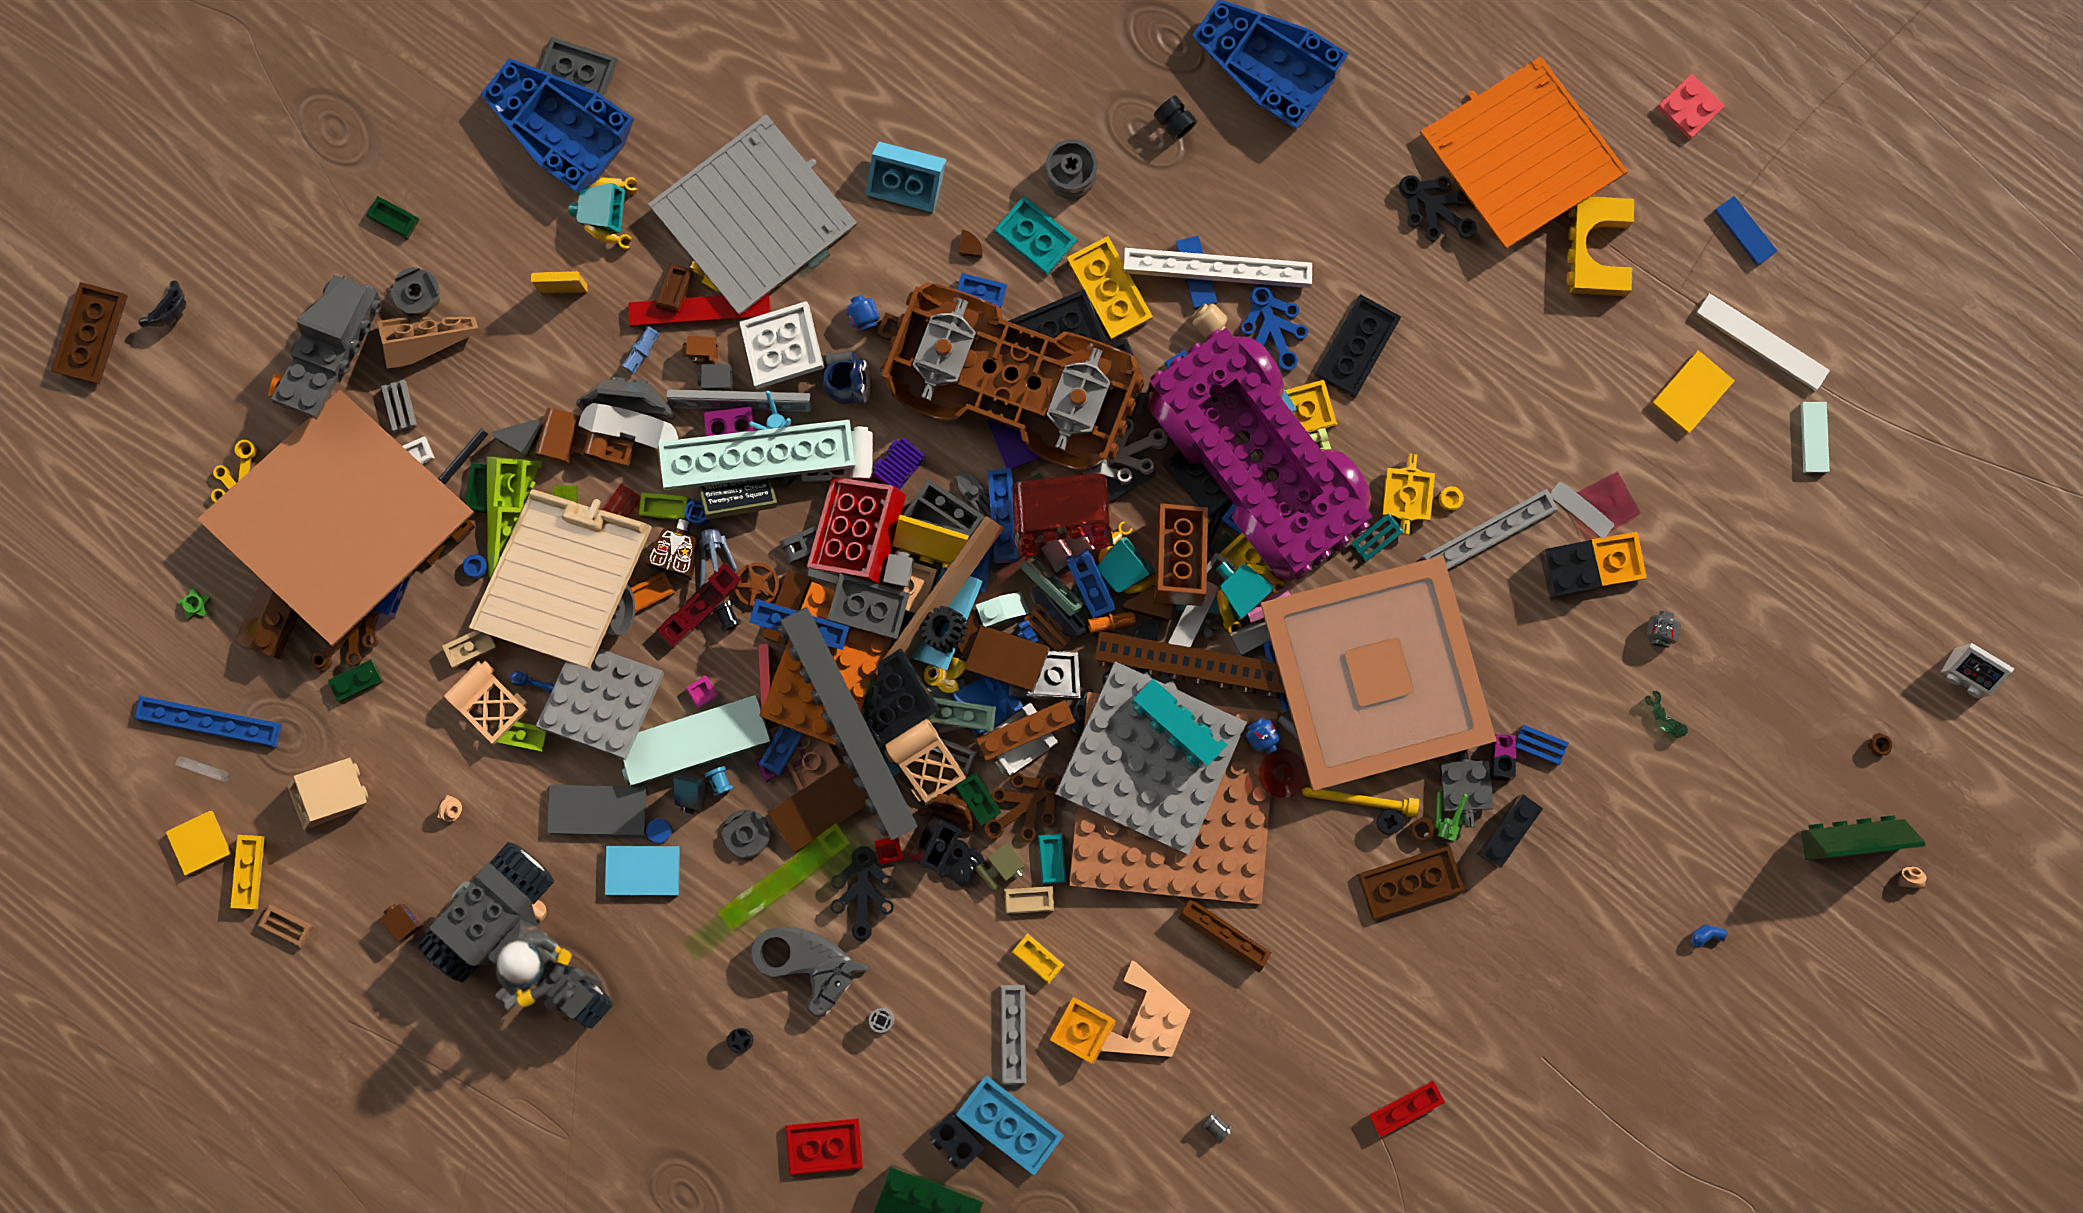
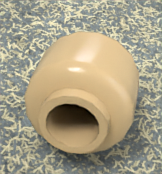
[1192,303,1227,339]

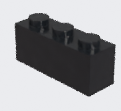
[1477,794,1543,868]

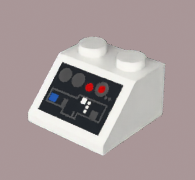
[1940,643,2014,698]

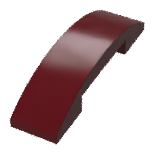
[657,563,742,647]

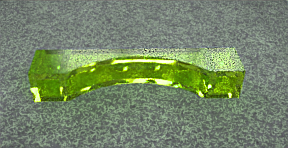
[717,823,852,931]

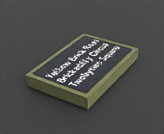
[698,478,777,520]

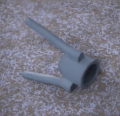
[699,529,737,589]

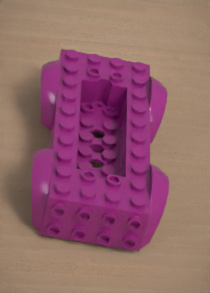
[1145,327,1373,581]

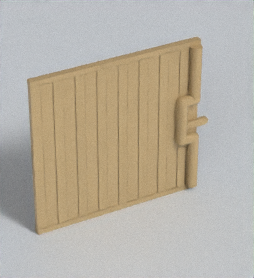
[469,489,652,669]

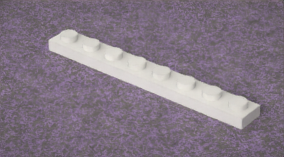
[1123,248,1312,288]

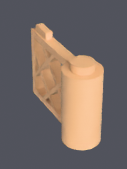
[444,661,528,745]
[884,718,966,803]

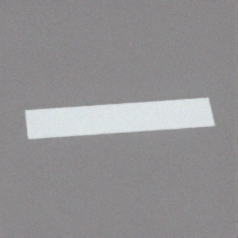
[1169,581,1218,647]

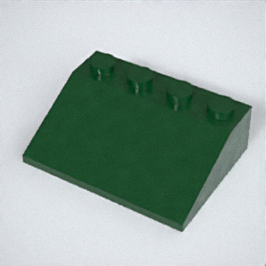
[1801,815,1926,860]
[874,1165,984,1213]

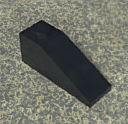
[673,773,708,814]

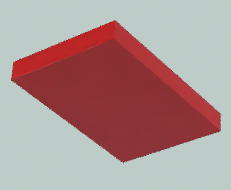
[785,1118,863,1175]

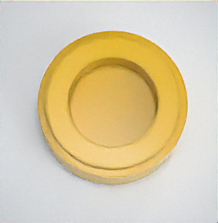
[1439,486,1464,511]

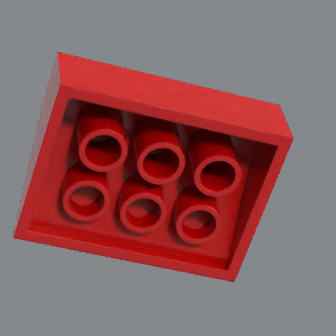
[807,477,906,585]

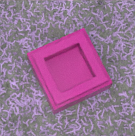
[686,675,719,709]

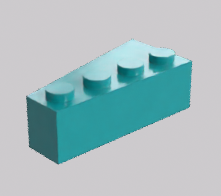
[1130,679,1228,769]

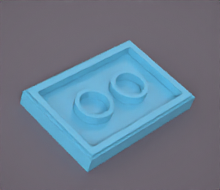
[605,846,680,895]

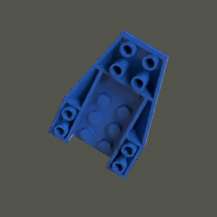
[1192,0,1349,130]
[481,58,634,192]

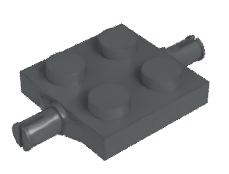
[1439,749,1493,828]

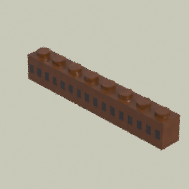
[1095,631,1285,698]

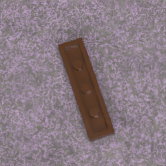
[1178,898,1272,973]

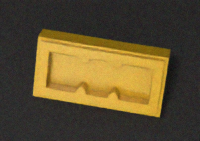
[1012,933,1064,984]

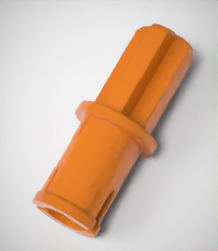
[1087,611,1136,634]

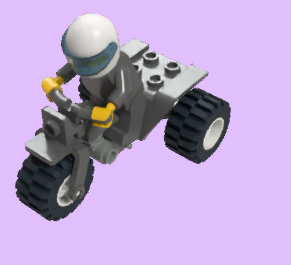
[417,842,613,1029]

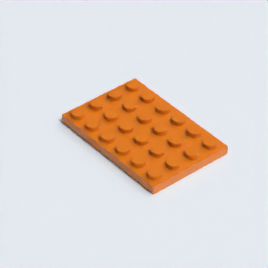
[759,582,893,747]

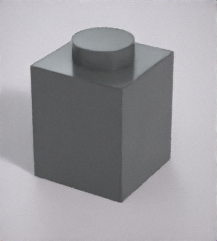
[697,364,733,391]

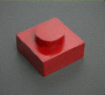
[874,837,904,865]

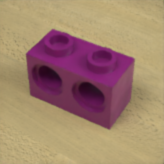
[704,407,756,436]

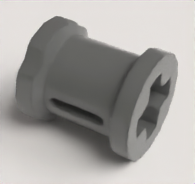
[1200,1111,1233,1144]

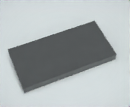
[547,785,647,835]

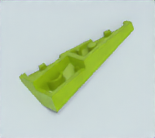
[487,457,542,578]

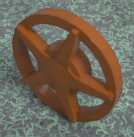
[735,562,779,607]

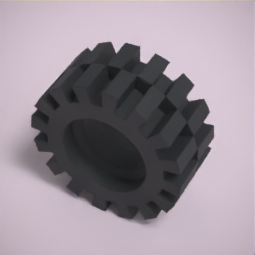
[921,606,968,653]

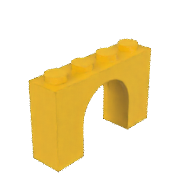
[1567,196,1634,297]

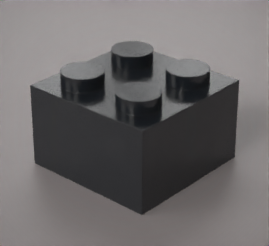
[1539,540,1602,599]

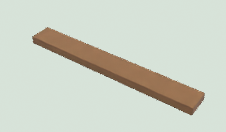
[874,516,1004,676]

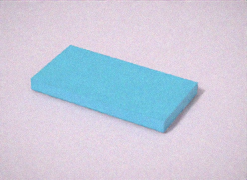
[911,568,983,670]

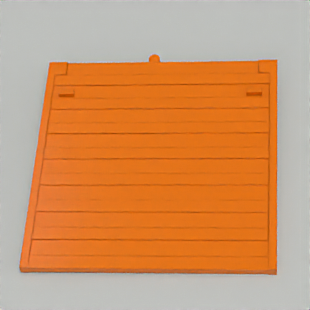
[1420,56,1628,249]

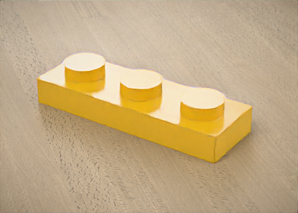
[230,835,265,909]

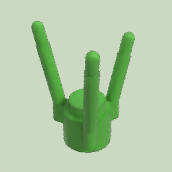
[1434,791,1467,841]

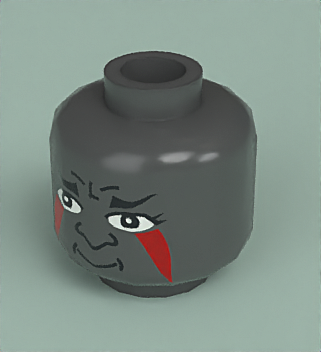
[1646,611,1681,648]

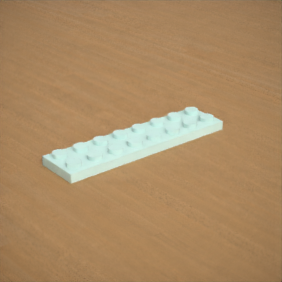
[658,420,855,490]

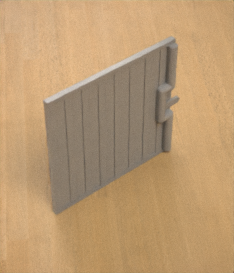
[648,114,857,315]

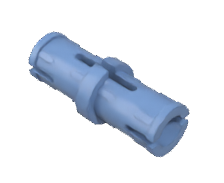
[622,326,660,374]

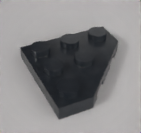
[867,648,940,748]

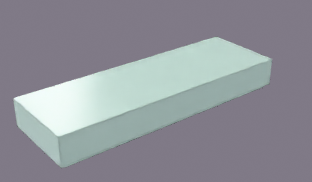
[1800,402,1830,473]

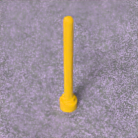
[1302,787,1419,818]

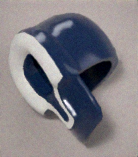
[823,352,871,404]

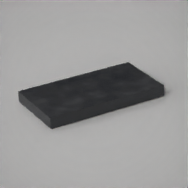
[1314,294,1401,398]

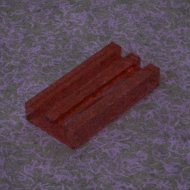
[603,483,641,518]

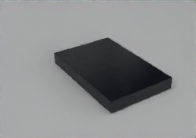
[1163,451,1230,519]

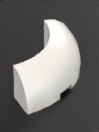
[578,403,678,449]

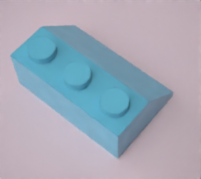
[865,142,946,213]

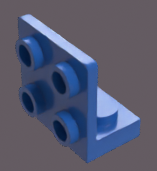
[952,677,1023,735]

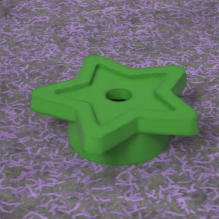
[178,588,210,619]

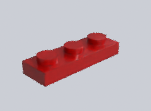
[1368,1080,1445,1137]

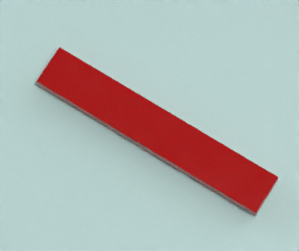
[628,293,771,327]

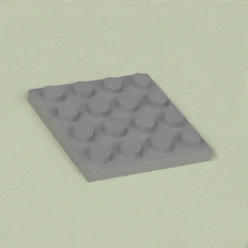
[536,648,664,760]

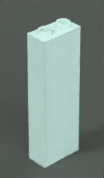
[619,695,772,786]

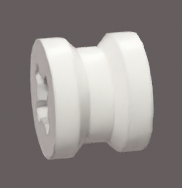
[495,987,525,1011]

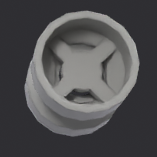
[869,1008,895,1033]

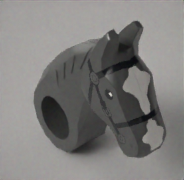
[751,928,870,1018]

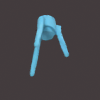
[749,391,791,430]

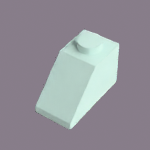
[976,592,1029,628]

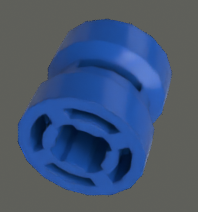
[685,500,711,527]

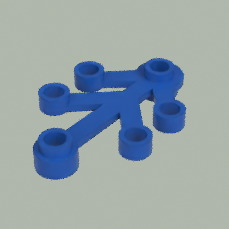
[1241,286,1308,371]

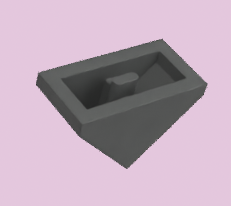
[492,419,542,457]

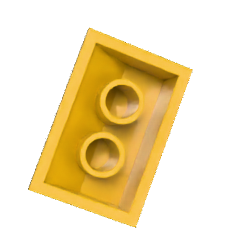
[893,515,970,569]

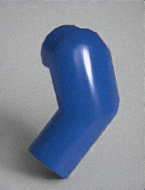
[1691,925,1727,948]

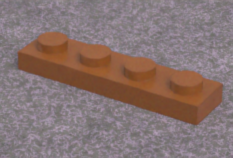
[976,700,1075,761]

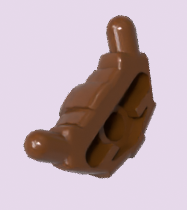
[918,793,975,832]

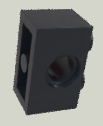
[910,814,962,874]

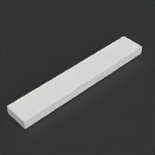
[1695,293,1830,391]

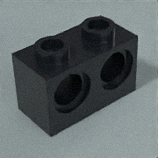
[929,1111,985,1170]

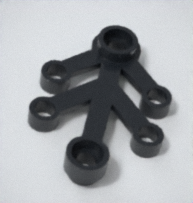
[1398,175,1477,242]
[830,846,895,941]

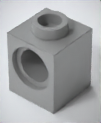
[883,551,914,589]

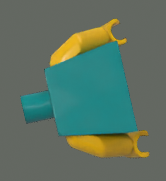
[569,177,637,250]
[1097,522,1155,594]
[1215,560,1284,634]

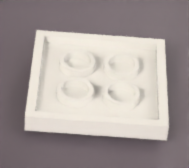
[740,301,824,389]

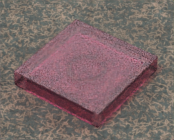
[1577,471,1641,536]

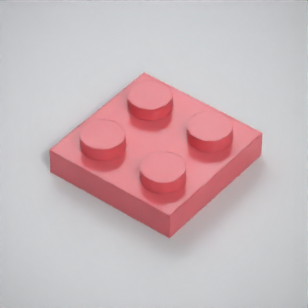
[1657,74,1725,140]

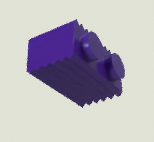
[873,437,926,490]

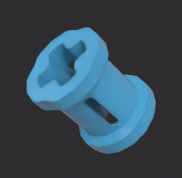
[704,766,733,797]

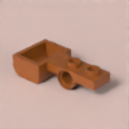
[534,408,636,467]

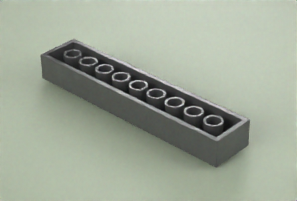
[777,607,918,840]

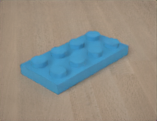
[956,1075,1064,1175]

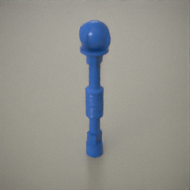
[510,671,555,693]

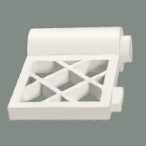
[802,427,873,482]

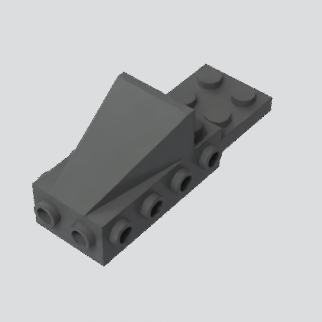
[271,275,382,420]

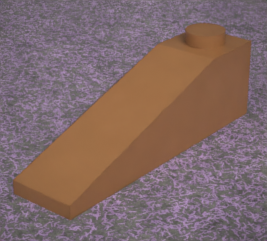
[377,317,479,369]

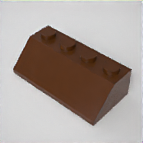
[234,580,299,659]

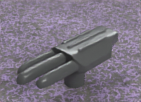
[955,471,991,517]

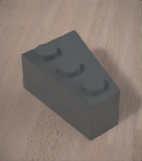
[903,479,985,538]

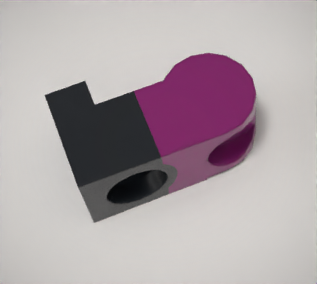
[1490,734,1516,781]

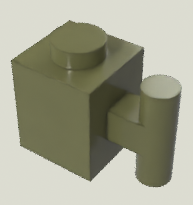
[975,843,1025,891]

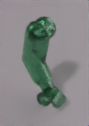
[1645,691,1688,738]

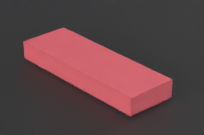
[759,644,772,709]

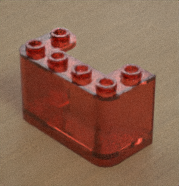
[1011,473,1114,557]

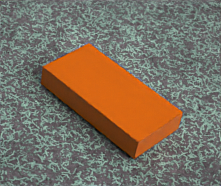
[631,571,676,614]

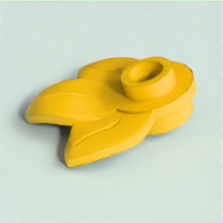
[924,651,966,694]

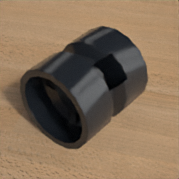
[1153,95,1198,141]

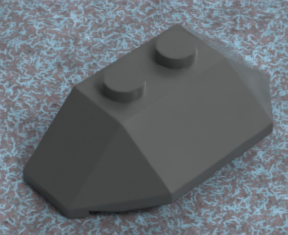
[576,377,675,419]

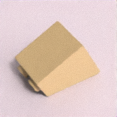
[287,758,368,831]

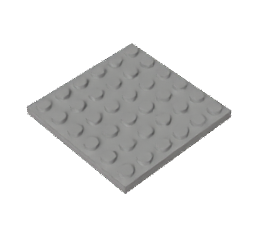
[1055,662,1247,855]

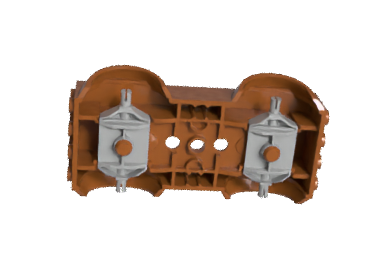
[880,282,1145,471]

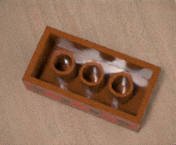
[1154,503,1208,606]

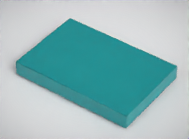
[994,196,1078,276]

